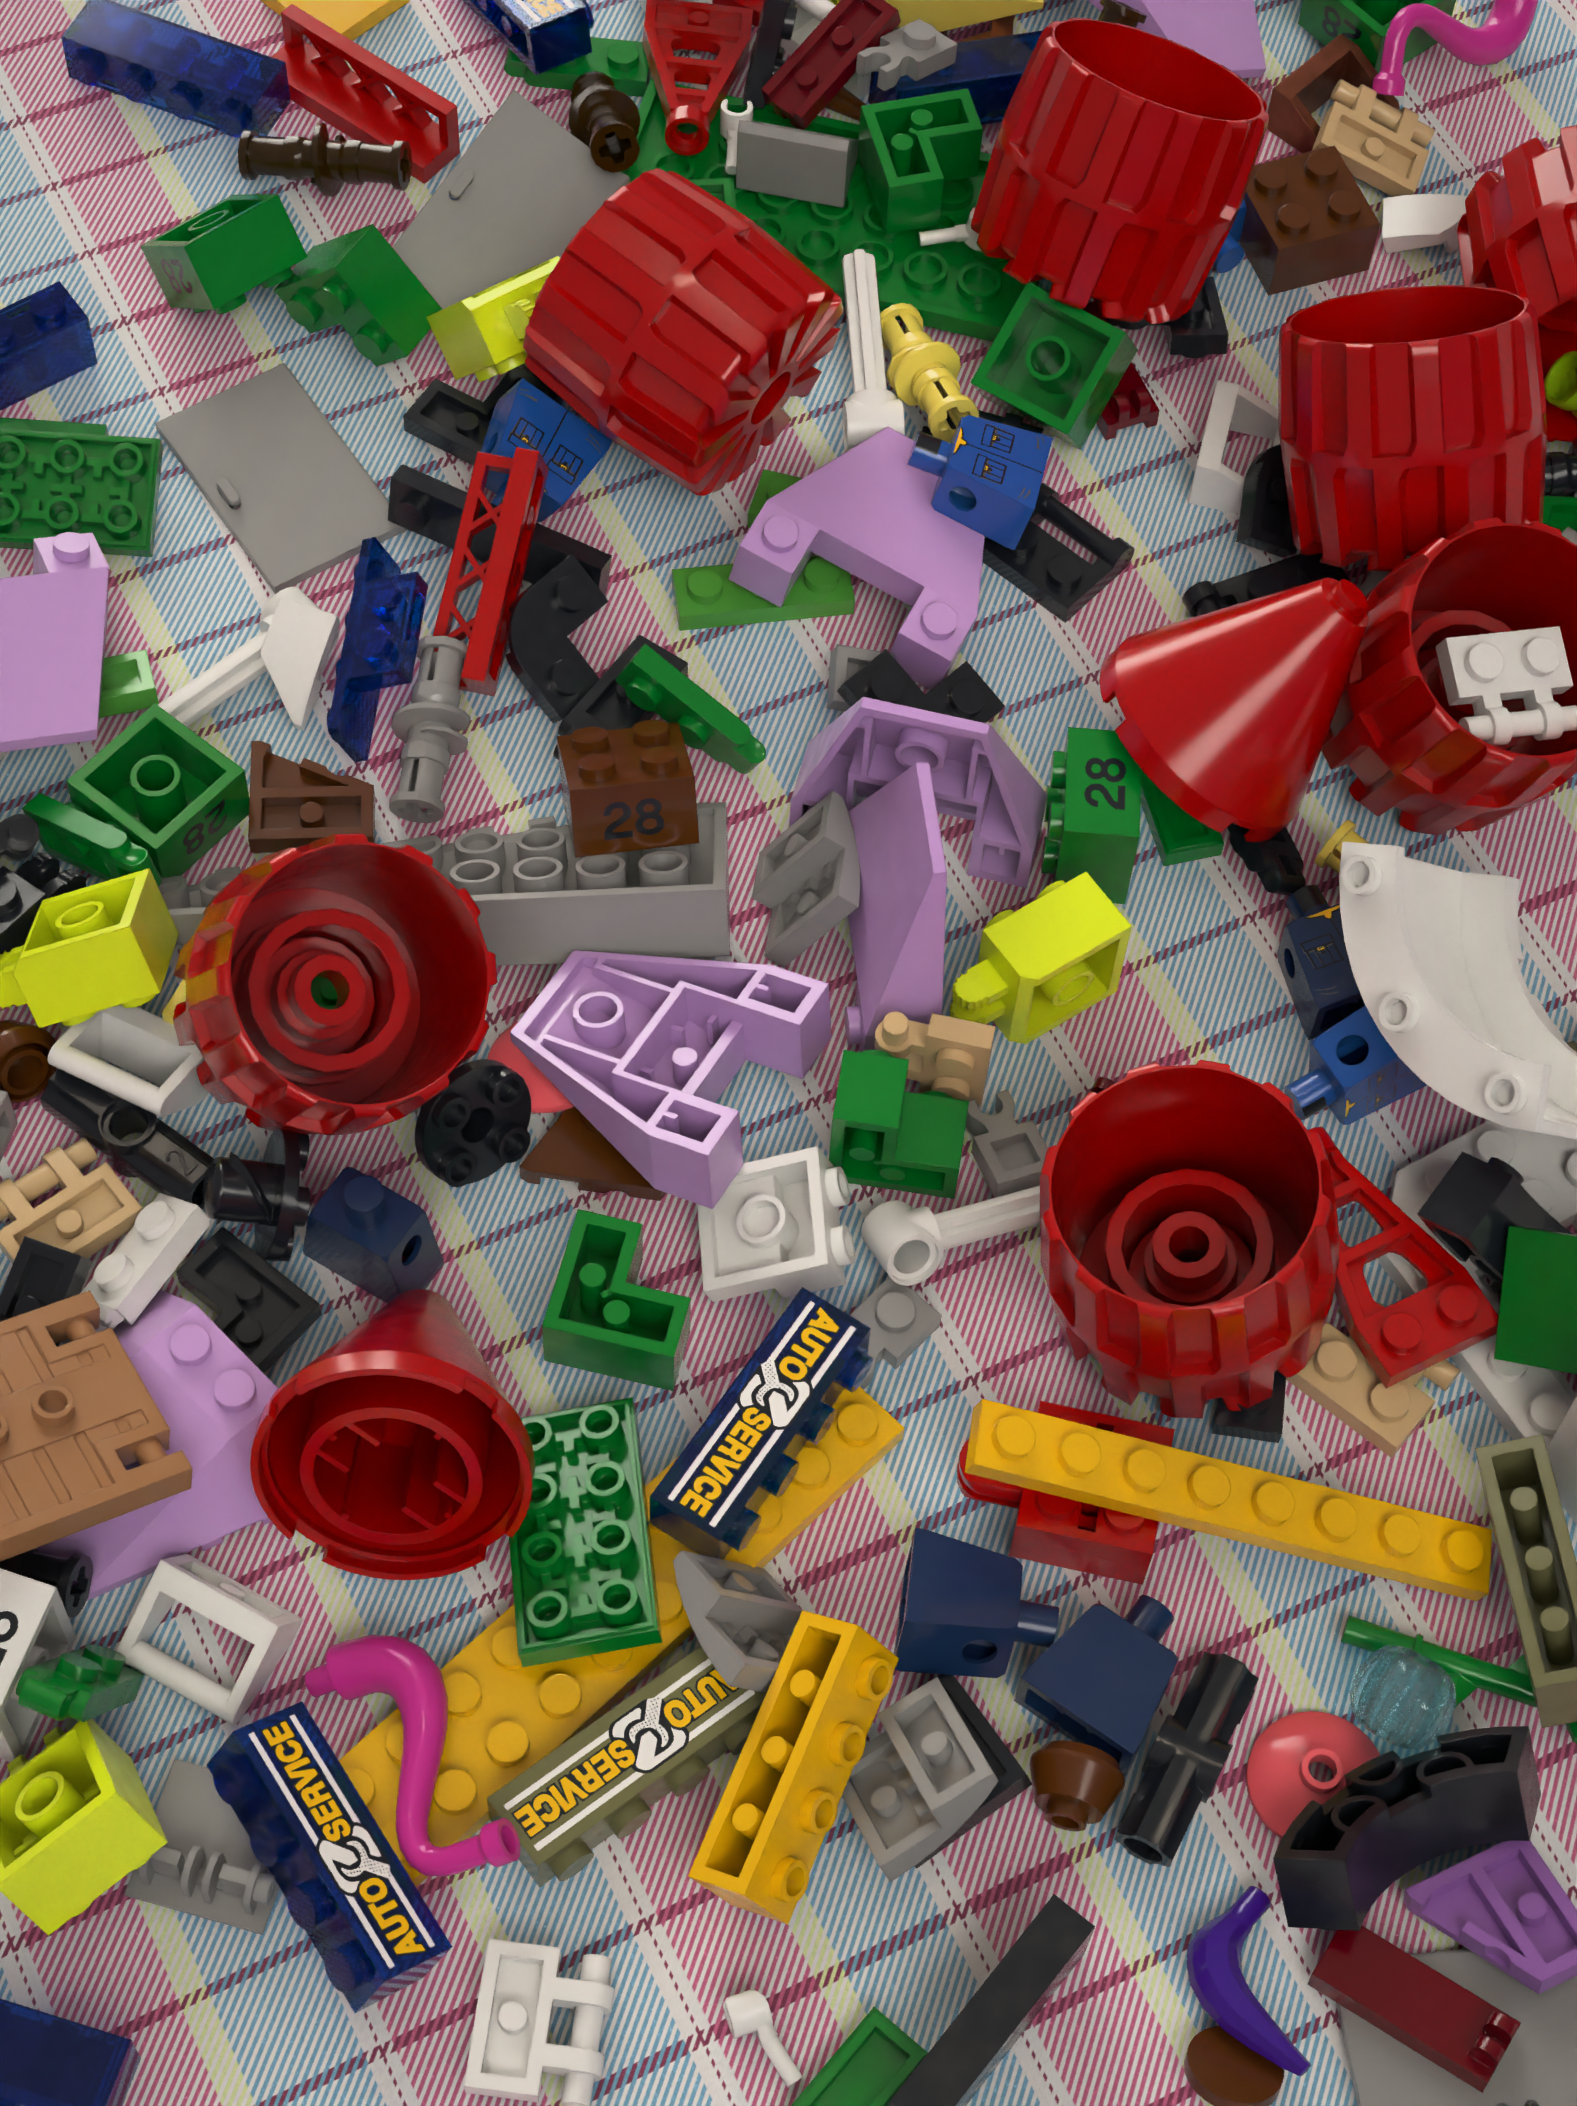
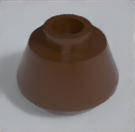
[0,1020,57,1104]
[1030,1740,1125,1831]

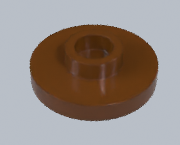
[1184,2026,1284,2106]

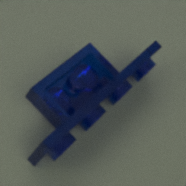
[327,537,428,763]

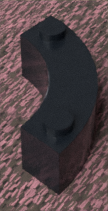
[1417,1151,1572,1295]
[1273,1726,1541,1931]

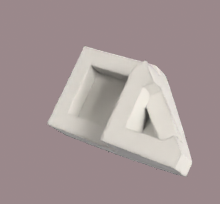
[1382,194,1467,254]
[260,596,340,731]

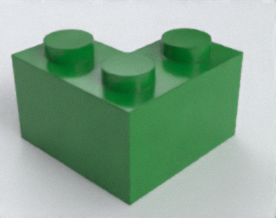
[857,89,983,234]
[274,224,442,367]
[829,1050,969,1199]
[542,1209,691,1391]

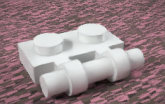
[1436,626,1577,746]
[464,1938,615,2106]

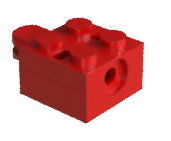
[957,1401,1175,1585]

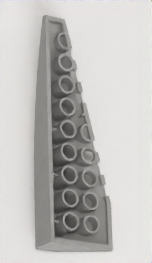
[158,802,730,965]

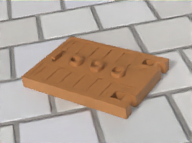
[0,1290,193,1562]

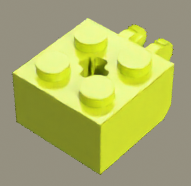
[426,256,560,383]
[0,868,179,1028]
[949,872,1132,1044]
[0,1719,168,1936]

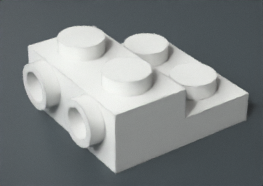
[697,1146,855,1302]

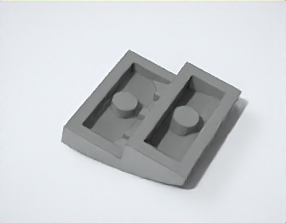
[752,791,860,967]
[673,1550,802,1693]
[842,1677,998,1882]

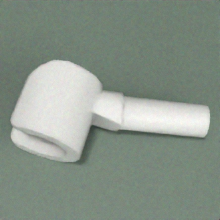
[720,99,753,175]
[919,207,981,251]
[723,1990,803,2087]

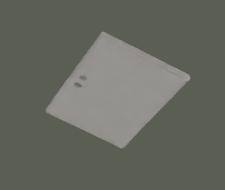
[392,90,630,309]
[155,363,407,594]
[1336,1948,1577,2106]

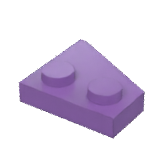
[1403,1841,1577,1994]

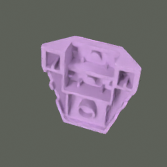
[36,1289,279,1601]

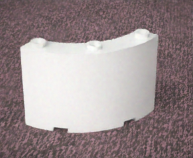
[1339,842,1577,1139]

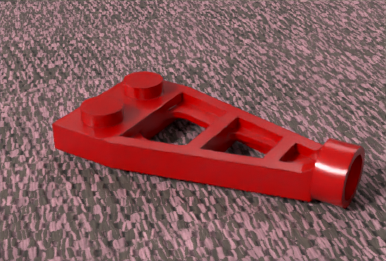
[642,0,753,156]
[1308,1127,1499,1389]

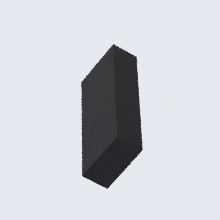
[889,1894,1095,2106]

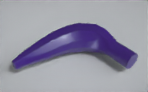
[1187,1886,1311,2076]

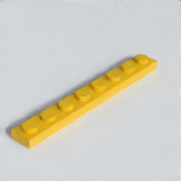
[965,1399,1493,1601]

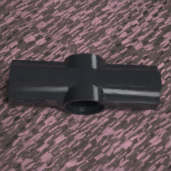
[40,1069,214,1209]
[1114,1652,1259,1867]

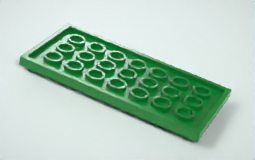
[621,78,1040,342]

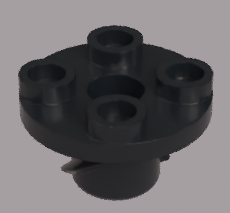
[414,1059,531,1188]
[202,1129,310,1262]

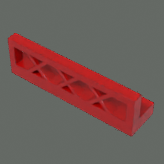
[260,4,460,184]
[433,447,549,697]

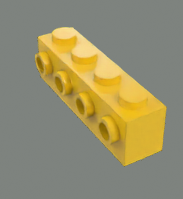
[688,1610,899,1925]

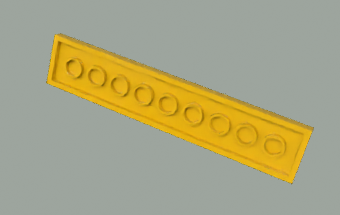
[320,1345,905,1902]

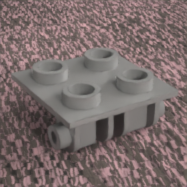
[124,1759,307,1935]

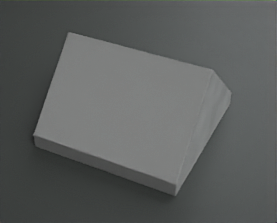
[736,120,858,208]

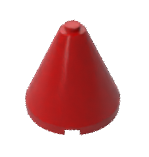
[1099,578,1369,842]
[250,1289,535,1580]

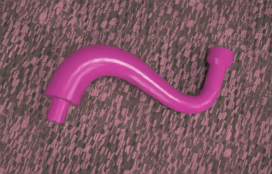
[1372,0,1538,96]
[305,1635,521,1876]

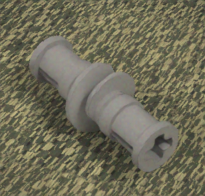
[389,636,471,823]

